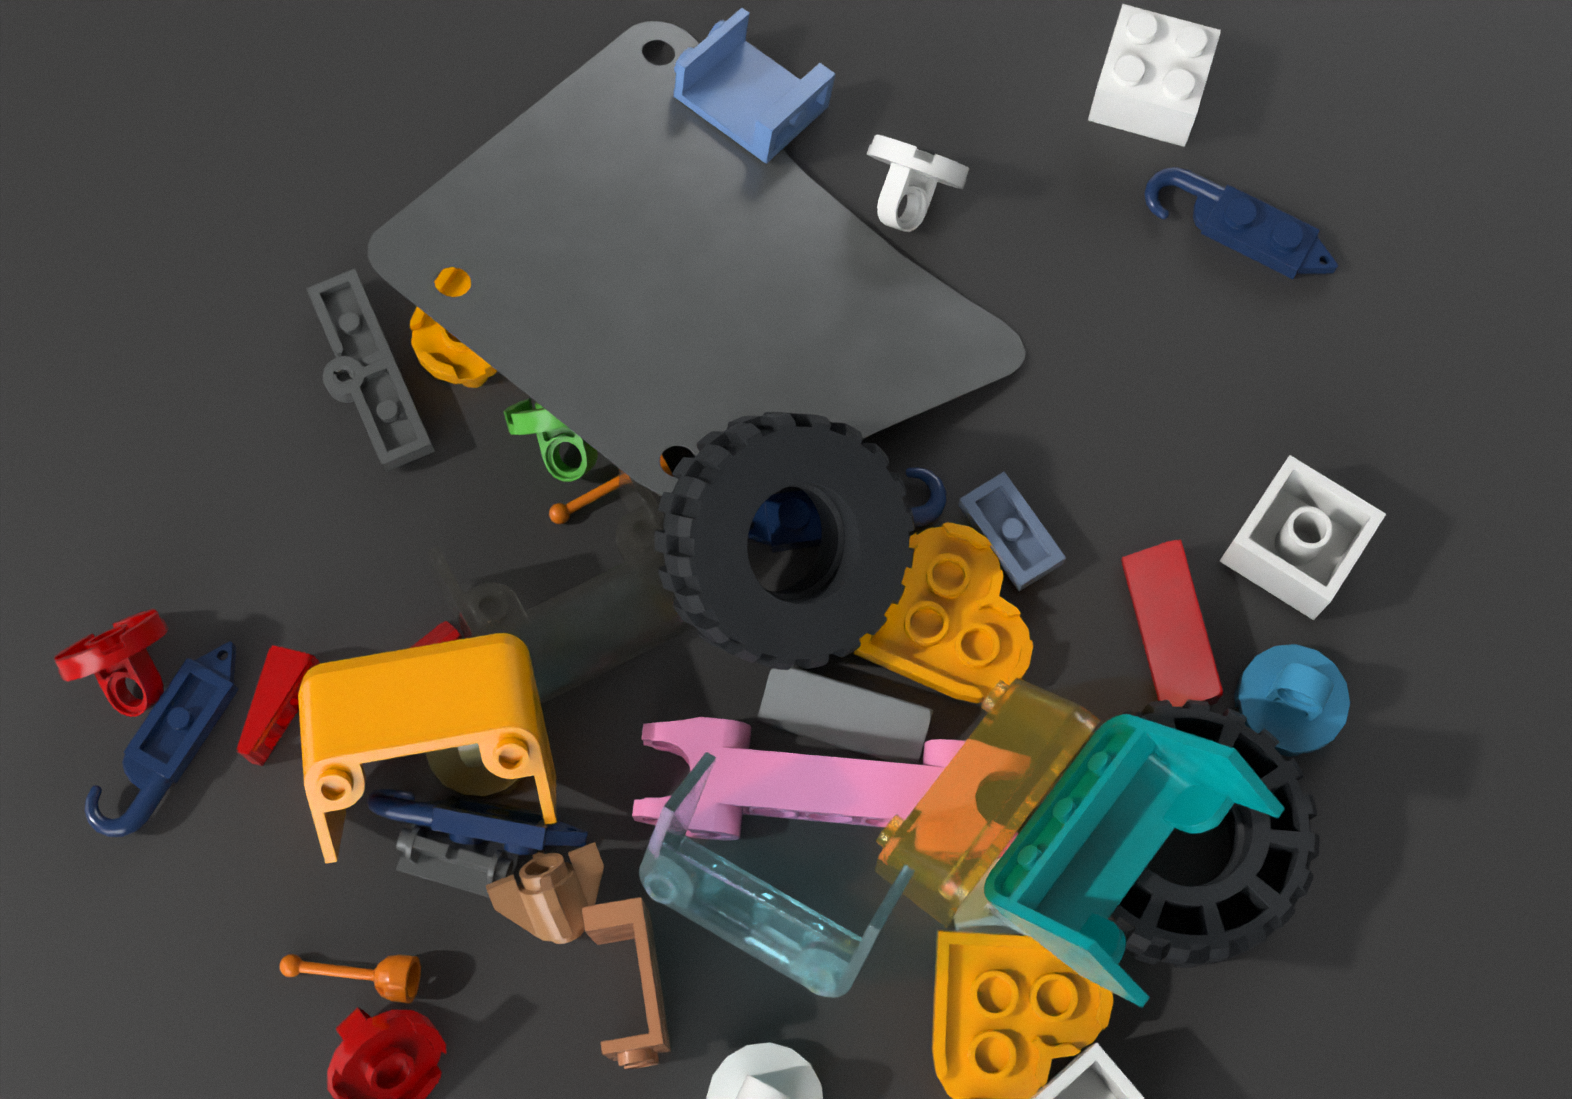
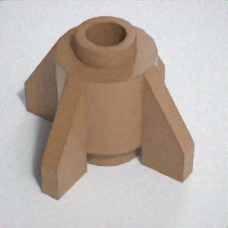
[486,842,604,944]

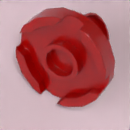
[54,609,168,717]
[327,1007,446,1099]

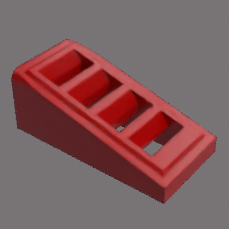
[236,645,321,766]

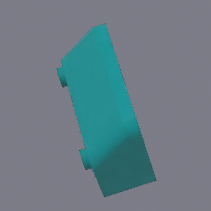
[984,714,1285,1007]

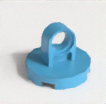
[1234,644,1350,757]

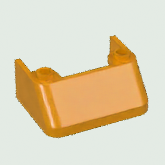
[298,633,557,864]

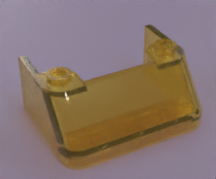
[875,677,1101,928]

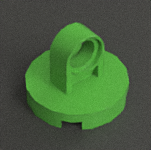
[503,398,598,482]

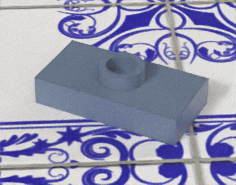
[958,471,1066,592]

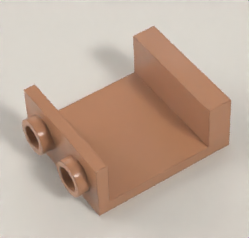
[582,897,671,1070]

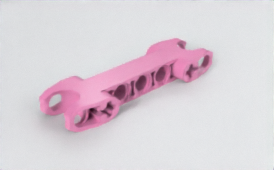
[632,717,1033,863]

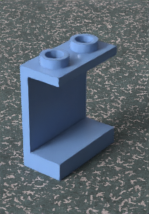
[674,8,835,164]

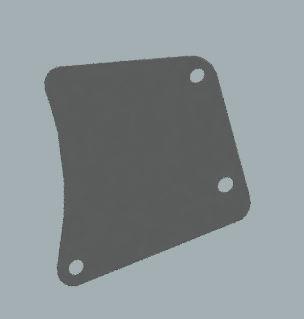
[368,21,1026,495]

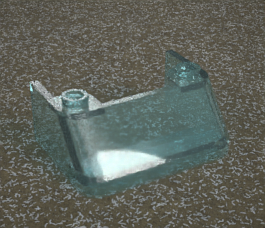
[639,752,915,998]

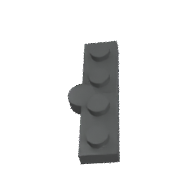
[306,268,435,472]

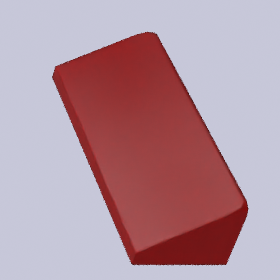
[1121,539,1223,707]

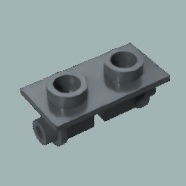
[396,824,520,898]

